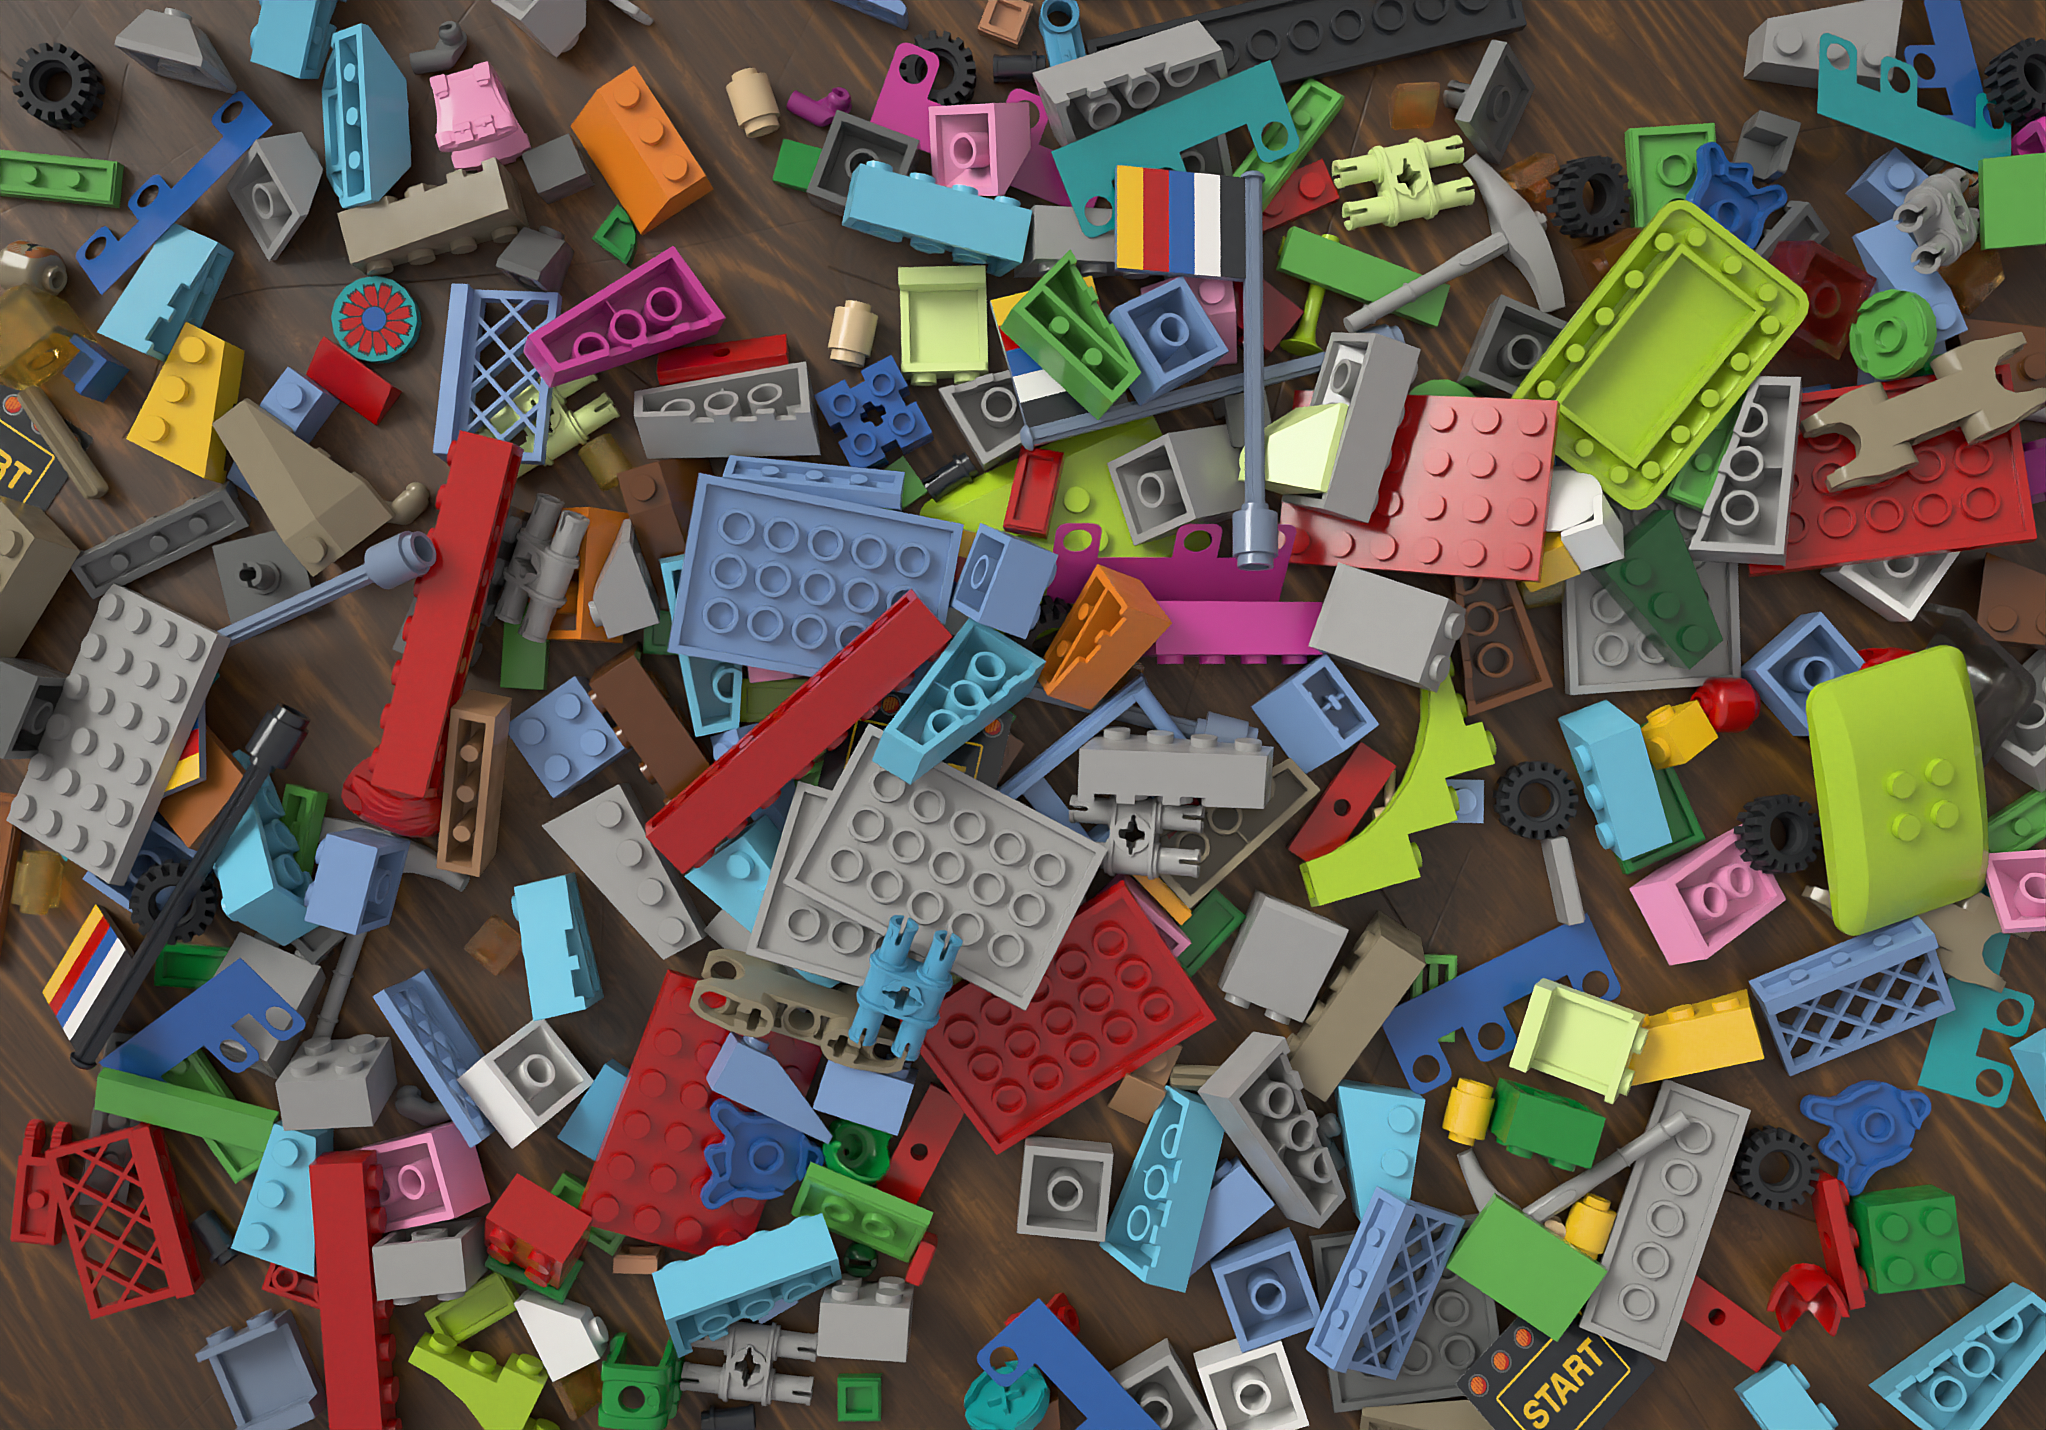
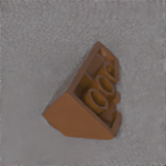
[616,457,714,611]

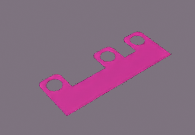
[870,43,1098,208]

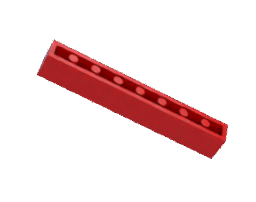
[369,430,524,798]
[645,588,953,874]
[309,1149,403,1430]

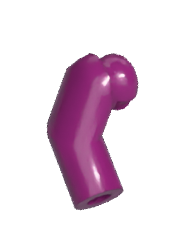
[786,87,852,127]

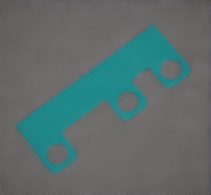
[1817,33,2011,173]
[1051,60,1300,238]
[1918,883,2034,1108]

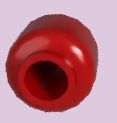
[1690,677,1761,733]

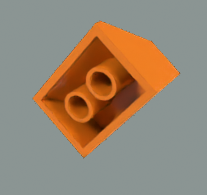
[571,66,713,236]
[528,507,630,643]

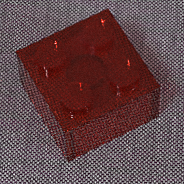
[1769,240,1877,360]

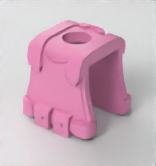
[430,61,531,172]

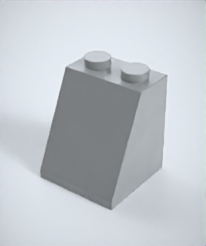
[1107,424,1245,546]
[1308,563,1466,693]
[1217,890,1349,1025]
[202,932,326,1080]

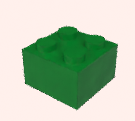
[1487,1077,1606,1172]
[1847,1184,1966,1294]

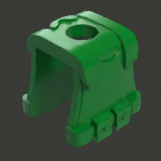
[598,1332,685,1430]

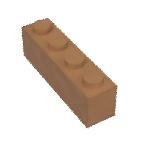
[436,689,512,877]

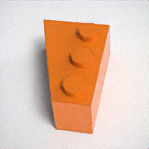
[1038,564,1172,710]

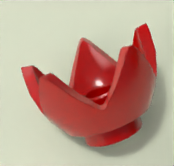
[1766,1263,1850,1337]

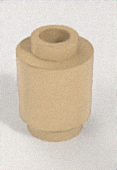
[726,68,780,138]
[828,300,878,367]

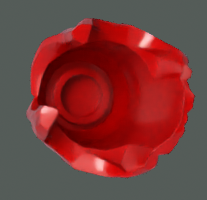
[341,743,444,838]

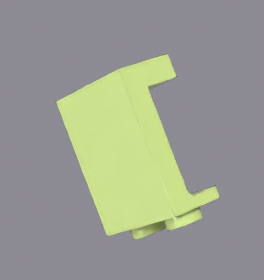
[898,265,989,386]
[1509,978,1649,1104]

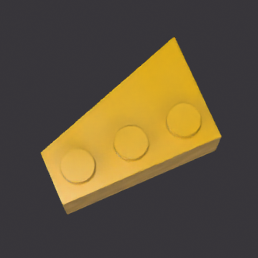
[126,322,245,484]
[1628,989,1764,1086]

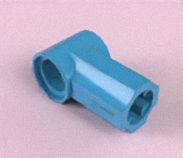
[1039,0,1086,67]

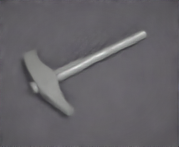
[1343,153,1565,333]
[312,817,470,1039]
[1457,1110,1691,1224]

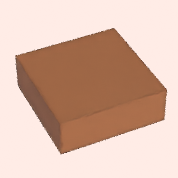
[978,0,1033,49]
[613,1245,665,1274]

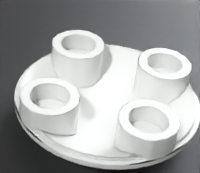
[1546,466,1602,532]

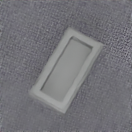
[1540,835,1585,926]

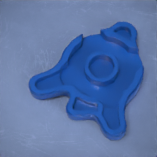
[1685,142,1788,250]
[1800,1080,1931,1196]
[700,1098,825,1210]

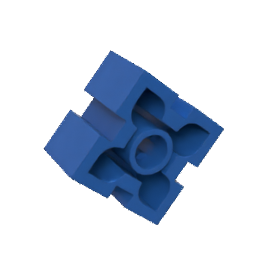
[814,355,934,469]

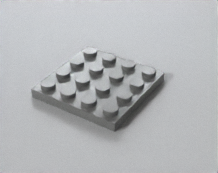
[745,781,926,991]

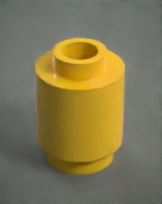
[1442,1078,1495,1146]
[1564,1193,1617,1260]

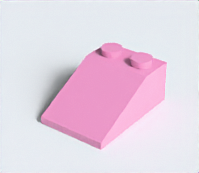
[1629,824,1786,965]
[349,1122,491,1233]

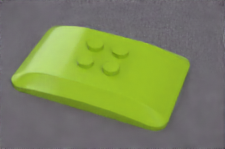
[1511,200,1809,510]
[920,416,1211,641]
[1806,645,1989,936]

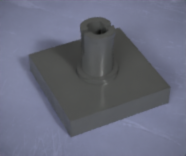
[1443,40,1535,164]
[212,530,322,625]

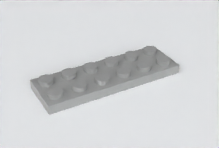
[1579,1079,1751,1362]

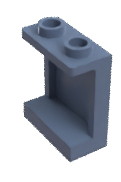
[195,1309,327,1430]

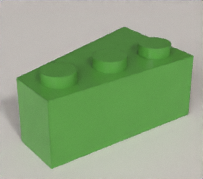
[1000,249,1141,420]

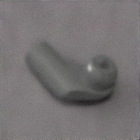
[409,21,467,75]
[395,1085,452,1126]
[1316,1113,1346,1172]

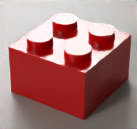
[484,1173,593,1289]

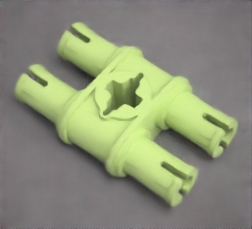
[1332,135,1475,231]
[476,374,621,478]

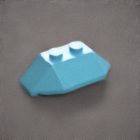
[322,23,411,209]

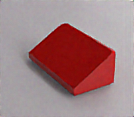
[306,336,402,426]

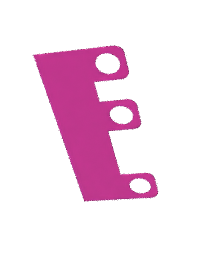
[1047,523,1296,604]

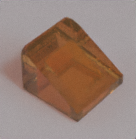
[1389,82,1440,130]
[553,1362,603,1422]

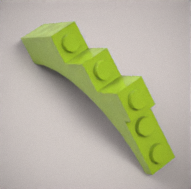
[1299,657,1496,907]
[408,1332,560,1430]

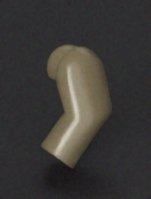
[384,482,430,525]

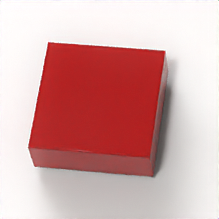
[905,1231,938,1287]

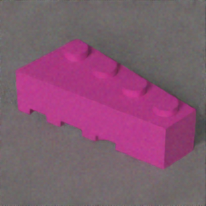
[523,246,726,388]
[1141,601,1323,664]

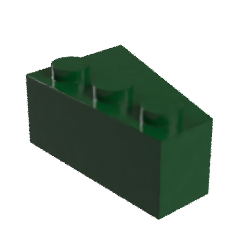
[1588,510,1723,670]

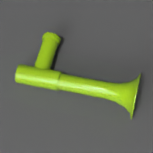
[1277,234,1340,357]

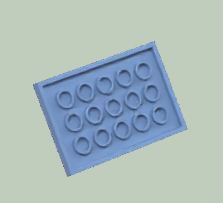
[667,473,964,694]

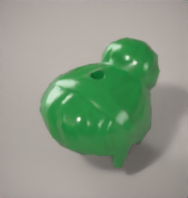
[823,1117,893,1186]

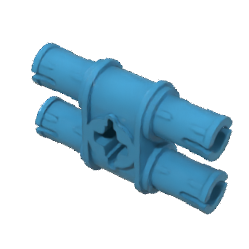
[848,915,963,1061]

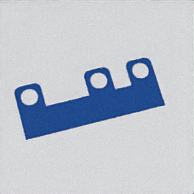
[1904,0,1993,159]
[76,91,273,295]
[1382,913,1621,1094]
[98,958,306,1083]
[977,1298,1162,1430]

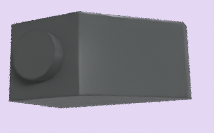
[496,226,575,294]

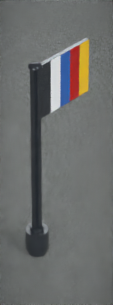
[42,702,311,1070]

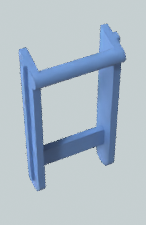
[997,673,1186,842]

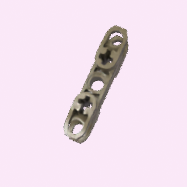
[1799,332,2046,493]
[1801,885,2031,993]
[689,949,909,1073]

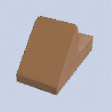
[1107,1043,1183,1124]

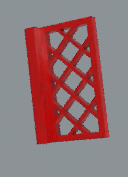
[44,1122,205,1320]

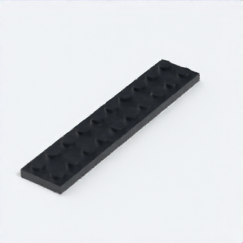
[1085,0,1527,88]

